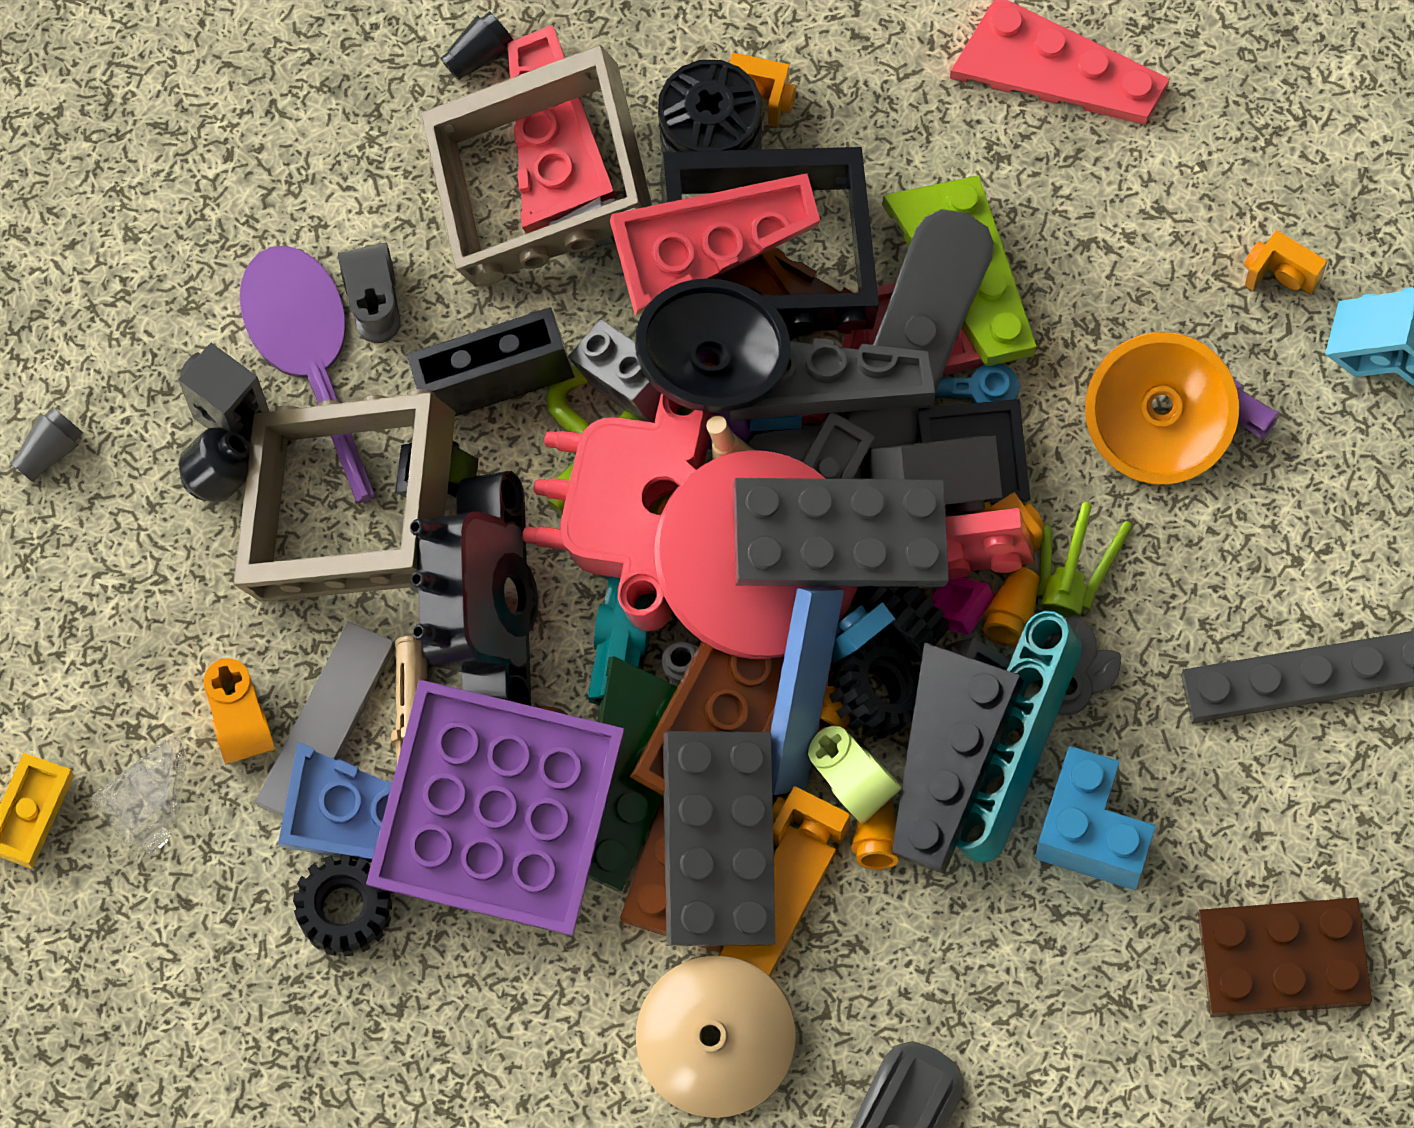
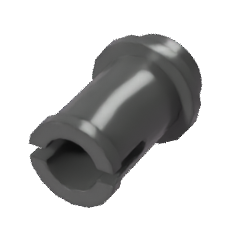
[662,641,698,687]

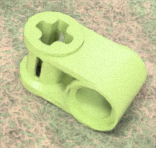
[808,725,902,824]

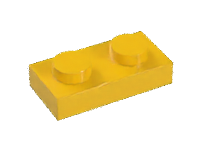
[0,752,75,870]

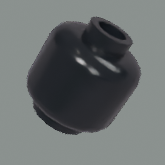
[178,427,250,503]

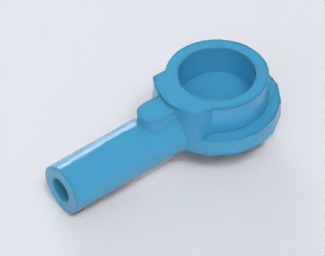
[935,364,1020,403]

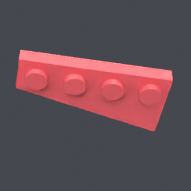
[610,173,820,316]

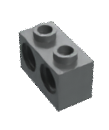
[568,319,661,423]

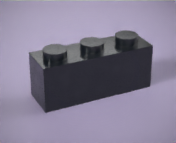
[407,307,575,417]

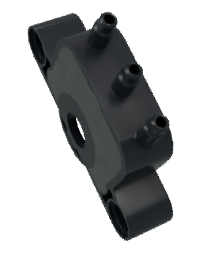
[410,471,539,706]

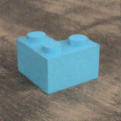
[1325,288,1414,386]

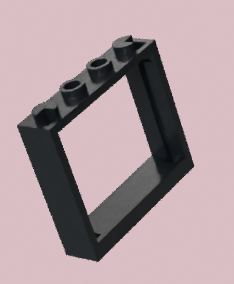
[660,147,879,336]

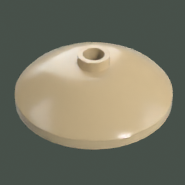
[636,956,796,1118]

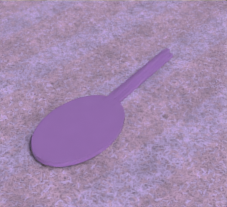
[240,246,375,504]

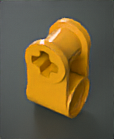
[203,658,275,765]

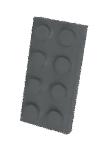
[732,478,949,587]
[663,731,775,946]

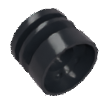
[658,60,762,154]

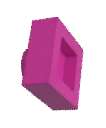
[931,578,995,635]

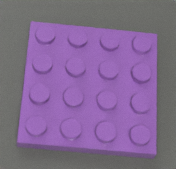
[366,679,625,936]

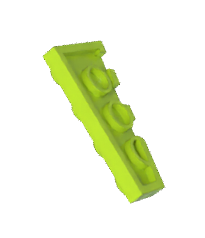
[882,175,1037,367]

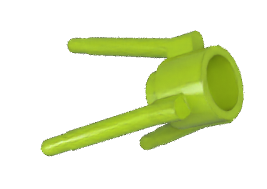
[1037,502,1132,618]

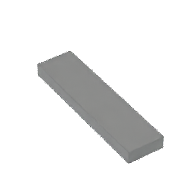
[255,621,395,817]

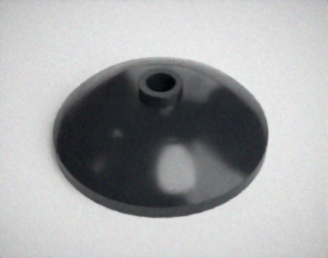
[635,279,790,412]

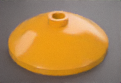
[1085,332,1239,484]

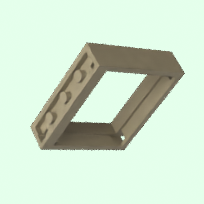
[421,45,652,286]
[233,389,456,601]

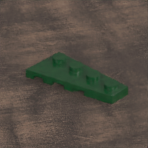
[588,656,677,891]

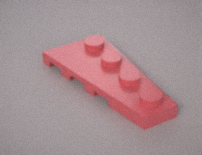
[950,0,1170,125]
[507,25,618,234]

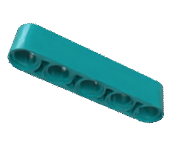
[956,611,1082,863]

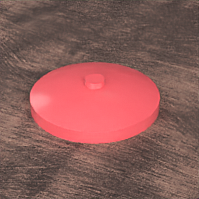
[654,450,858,659]

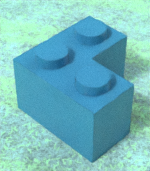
[1035,746,1156,891]

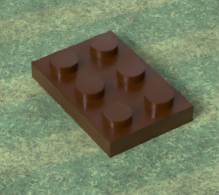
[1198,897,1372,1018]

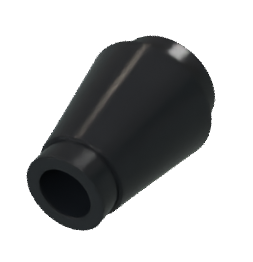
[440,11,514,81]

